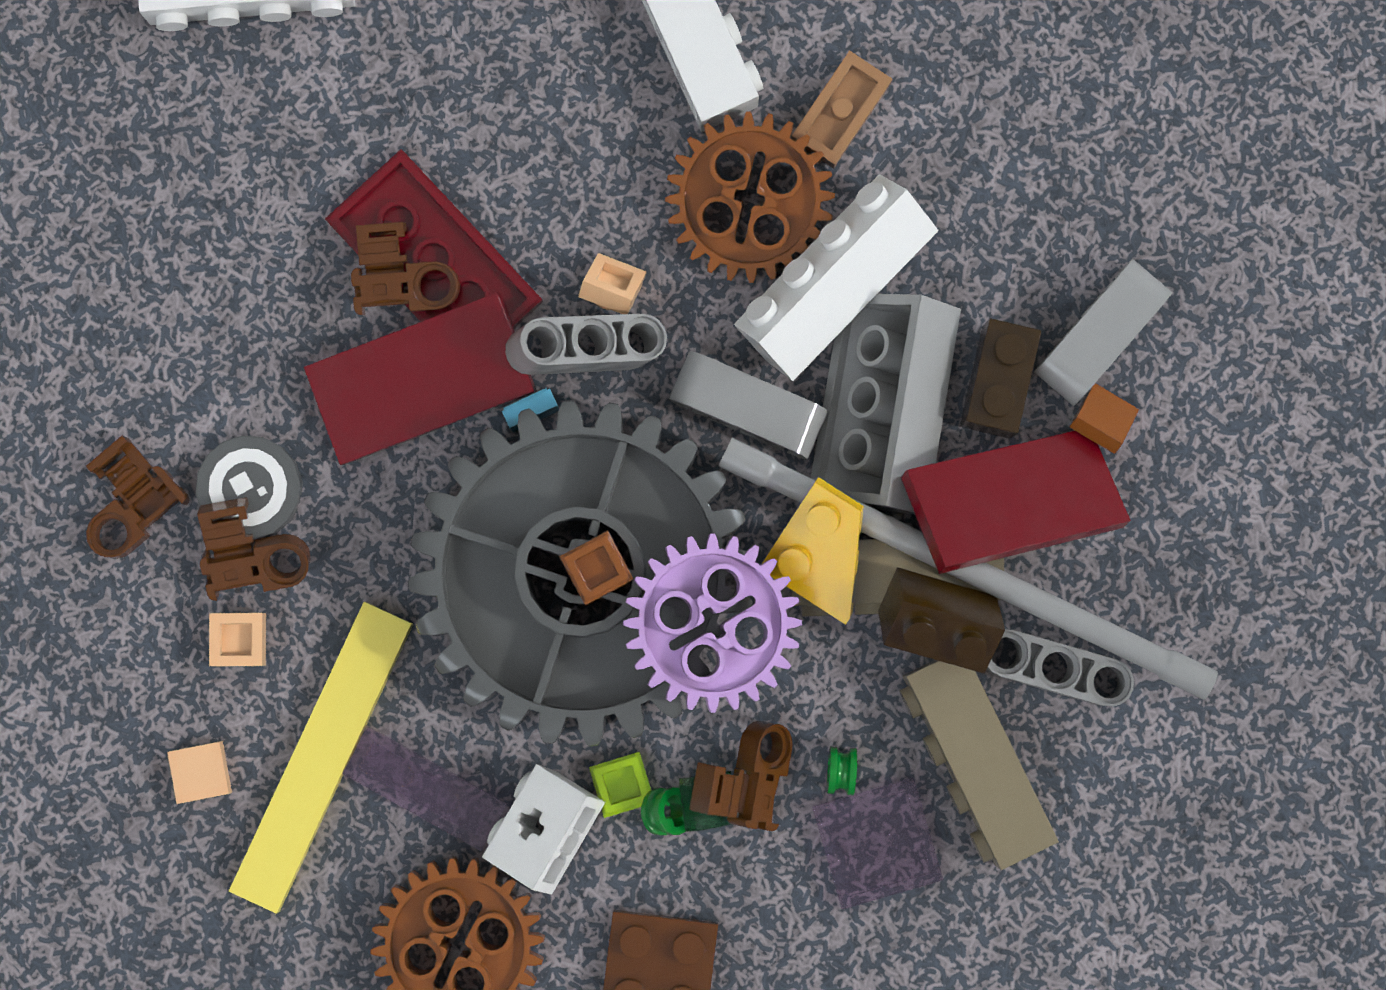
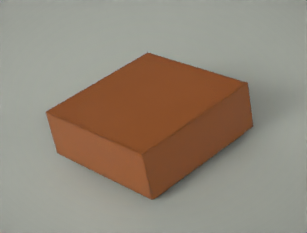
[1070,383,1139,454]
[559,531,634,605]

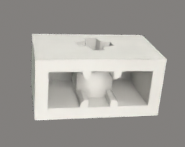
[482,764,605,894]

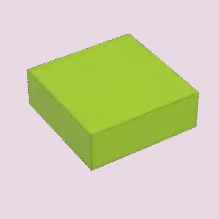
[589,751,651,818]

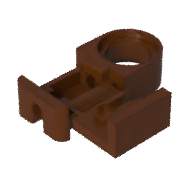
[351,222,460,315]
[86,435,190,559]
[197,497,310,601]
[689,721,792,831]

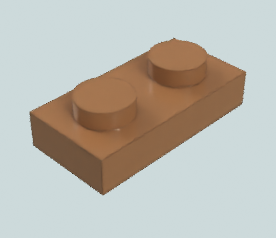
[791,50,893,169]

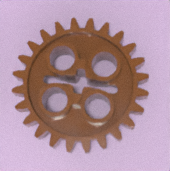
[665,111,835,283]
[370,856,545,990]

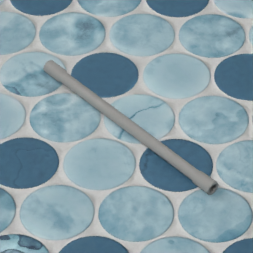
[719,438,1218,700]

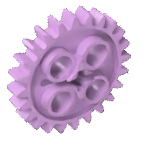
[623,534,802,713]

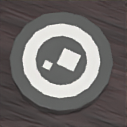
[196,435,303,540]

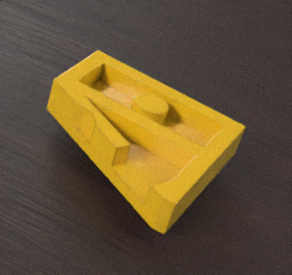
[762,477,864,625]

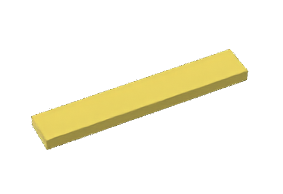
[229,602,413,914]

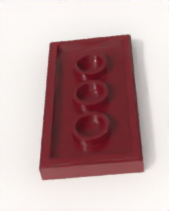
[325,149,543,328]
[304,292,537,465]
[901,431,1131,574]

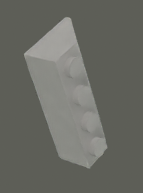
[811,294,961,515]

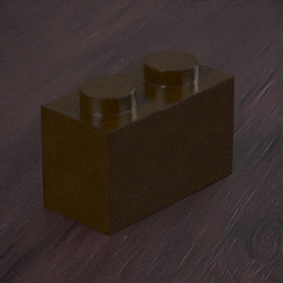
[959,318,1042,439]
[878,567,1005,674]

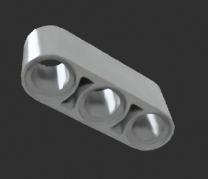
[1034,258,1172,406]
[505,314,667,375]
[668,351,828,460]
[986,629,1134,707]

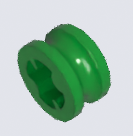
[827,746,857,795]
[641,787,694,836]

